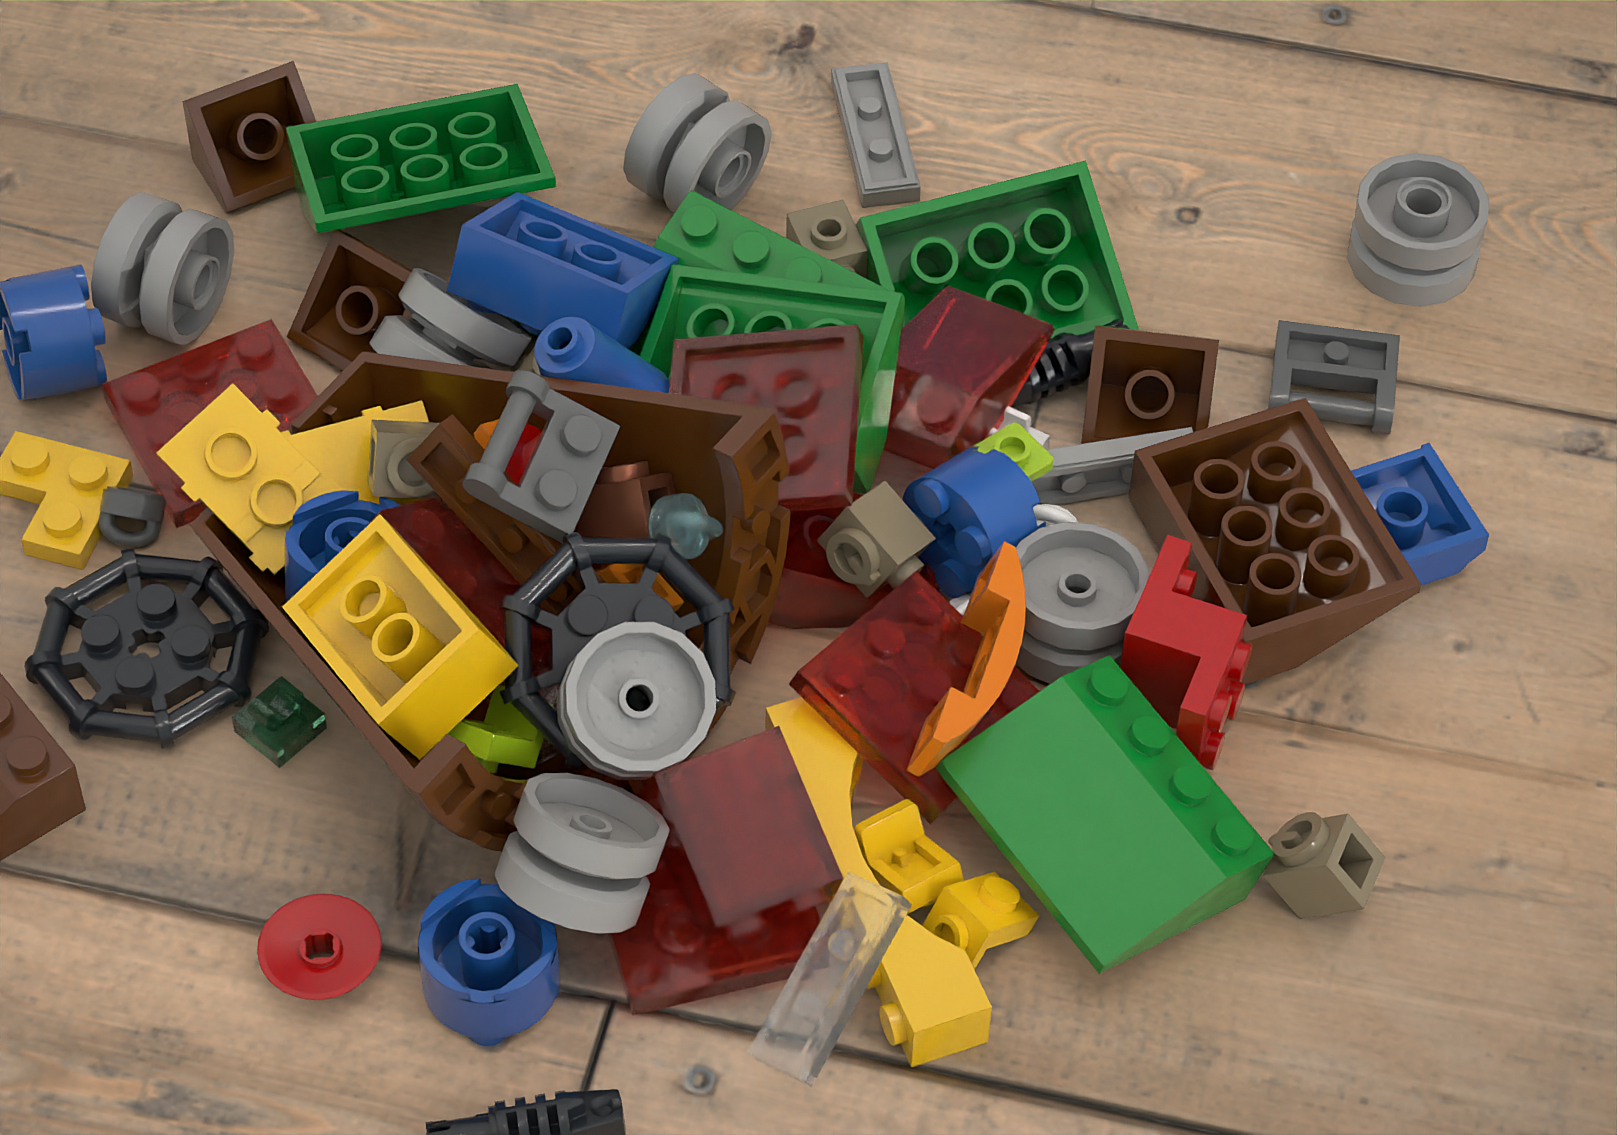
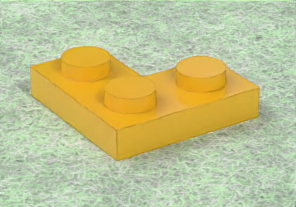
[0,431,134,570]

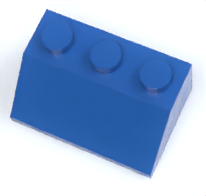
[447,192,679,348]

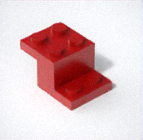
[1120,535,1253,771]

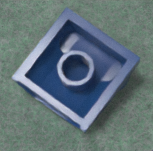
[1351,443,1489,586]

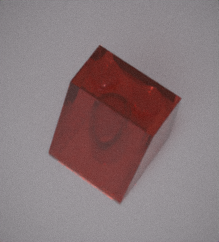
[636,726,843,942]

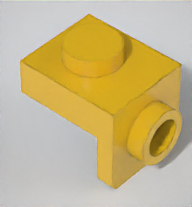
[854,799,964,914]
[922,871,1040,970]

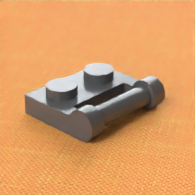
[1268,320,1400,435]
[462,370,620,544]

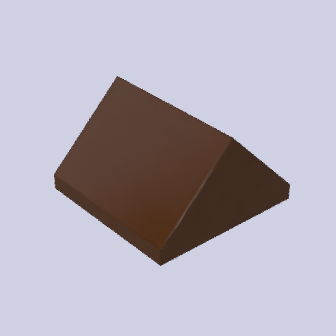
[182,61,317,213]
[287,229,419,371]
[1081,325,1219,444]

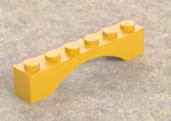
[758,685,992,1068]

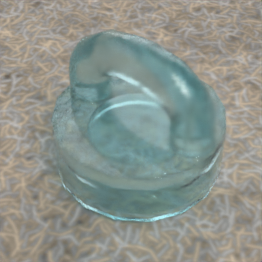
[649,493,723,559]

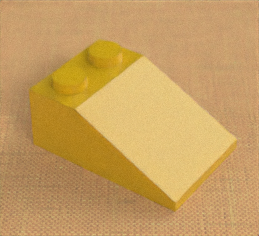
[282,514,519,760]

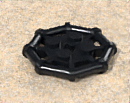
[499,531,736,770]
[24,548,269,749]

